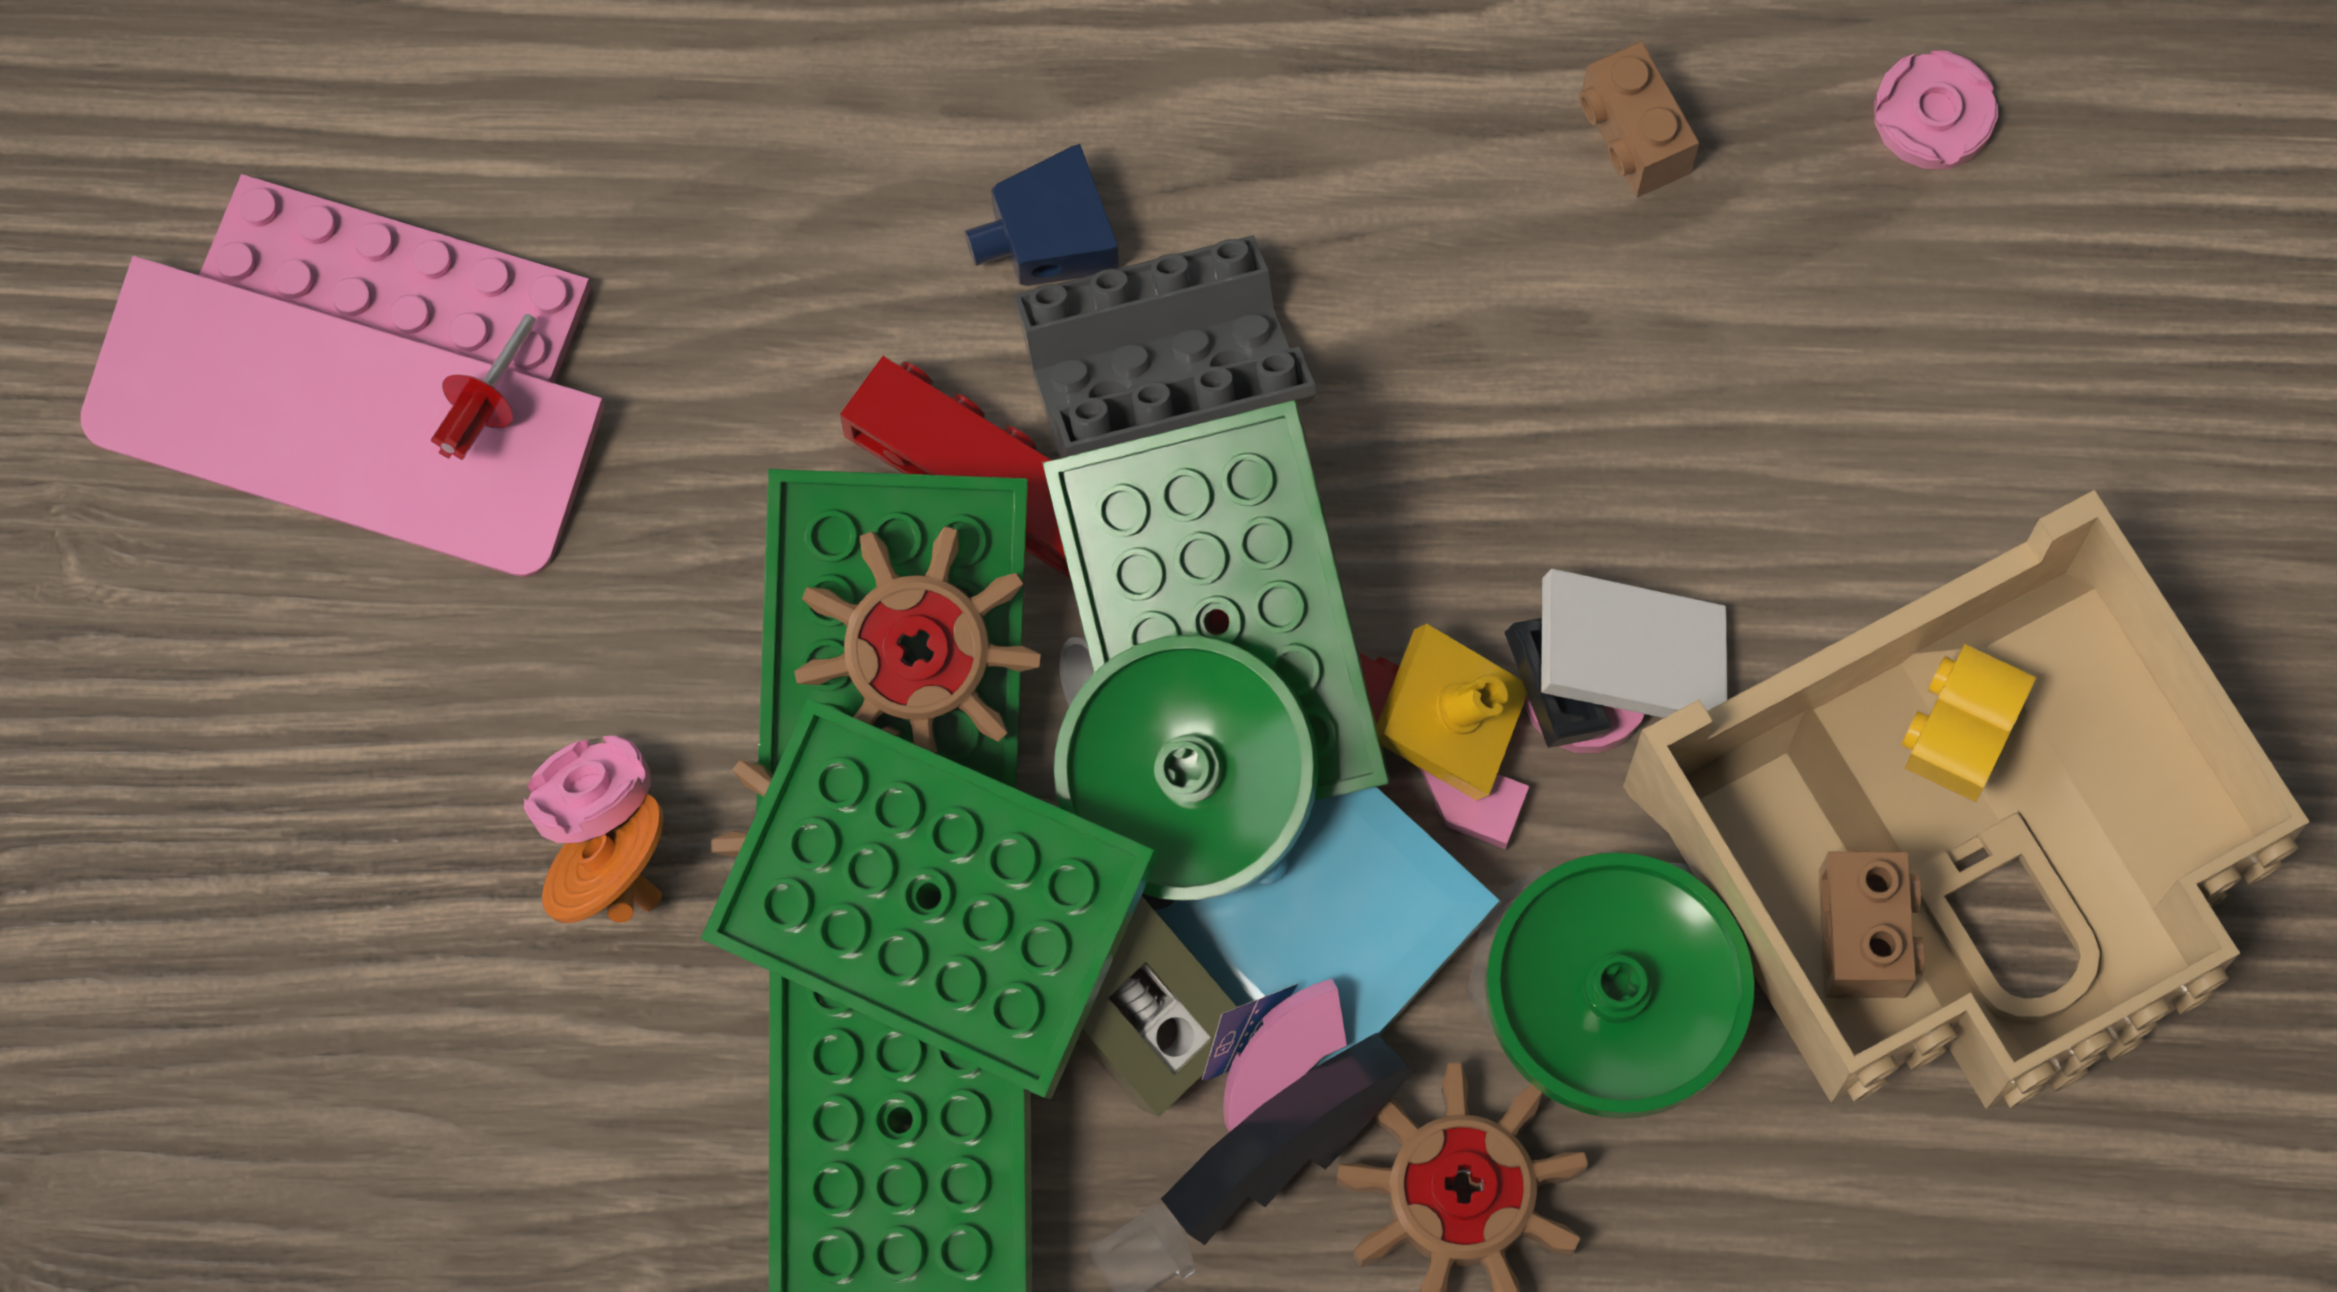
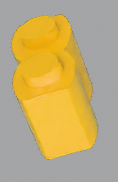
[1901,644,2037,802]

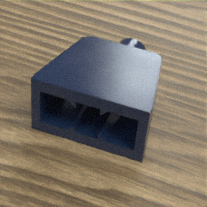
[964,144,1119,286]

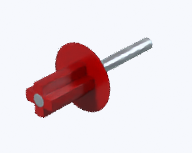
[431,314,537,460]

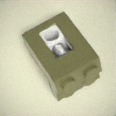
[1078,895,1237,1117]

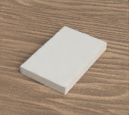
[1541,569,1727,718]

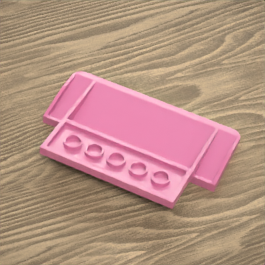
[81,174,605,577]

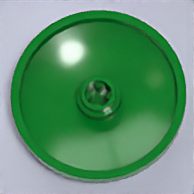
[1054,635,1318,901]
[1485,852,1754,1119]

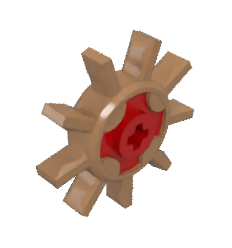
[794,526,1042,754]
[1336,1063,1588,1292]

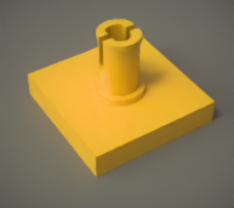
[1377,624,1527,801]

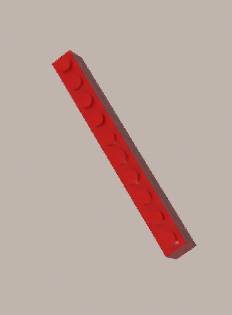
[840,356,1399,748]

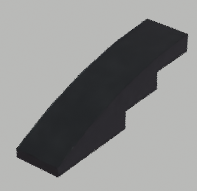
[1161,1033,1414,1245]

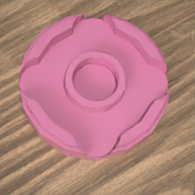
[1874,50,1998,169]
[524,736,651,843]

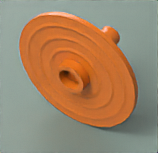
[542,794,664,924]

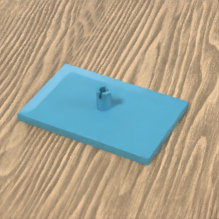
[1154,786,1502,1074]

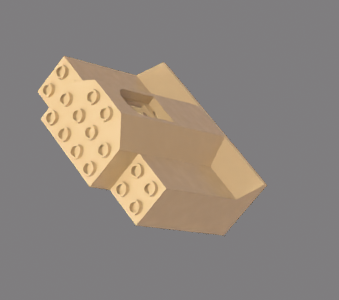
[1623,489,2310,1110]

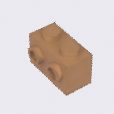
[1579,41,1699,197]
[1818,851,1925,998]

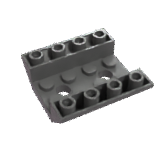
[1013,235,1317,458]

